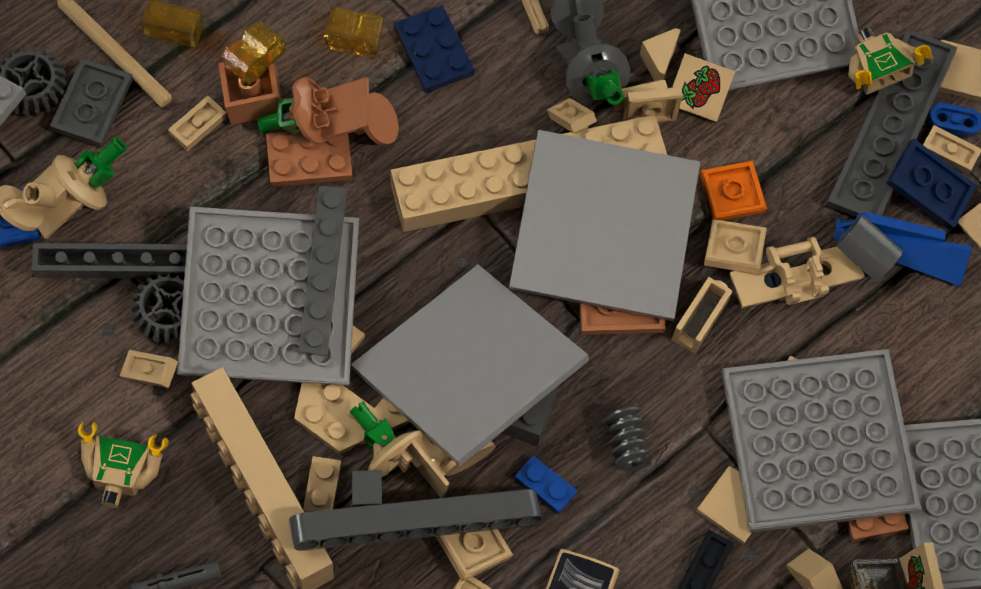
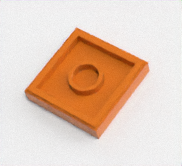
[700,160,767,221]

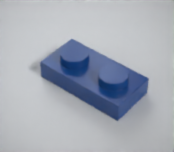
[514,456,577,515]

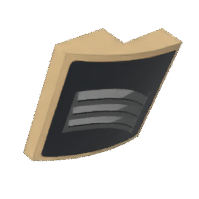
[546,549,620,589]

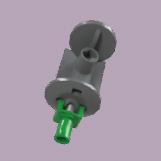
[551,0,630,107]

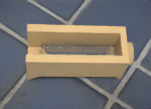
[671,277,732,354]

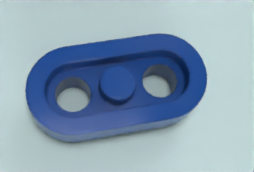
[928,103,981,137]

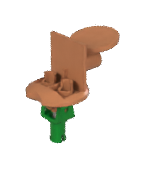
[258,77,399,145]

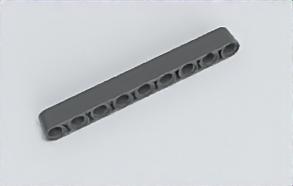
[289,489,543,551]

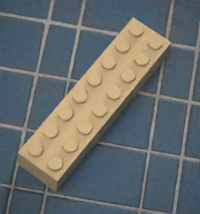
[190,367,334,589]

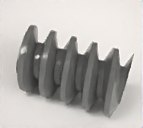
[606,407,651,471]

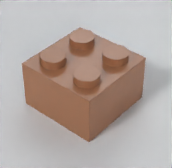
[218,52,282,125]

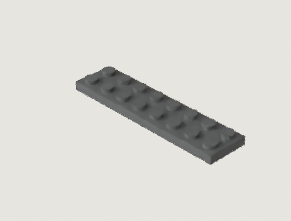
[827,29,957,217]

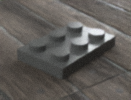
[50,58,133,148]

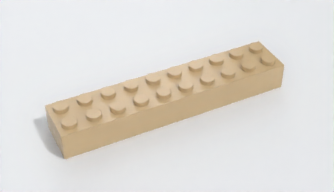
[390,115,667,232]

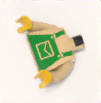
[848,28,933,95]
[78,422,169,508]

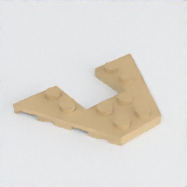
[294,326,410,455]

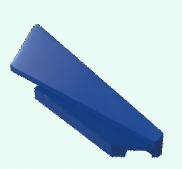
[834,212,972,286]

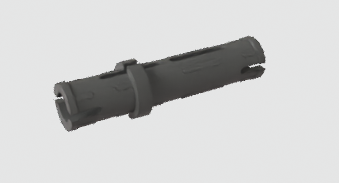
[131,560,221,589]

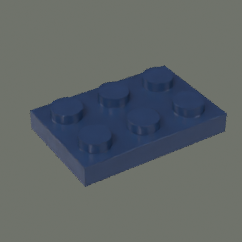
[394,5,475,93]
[886,139,977,230]

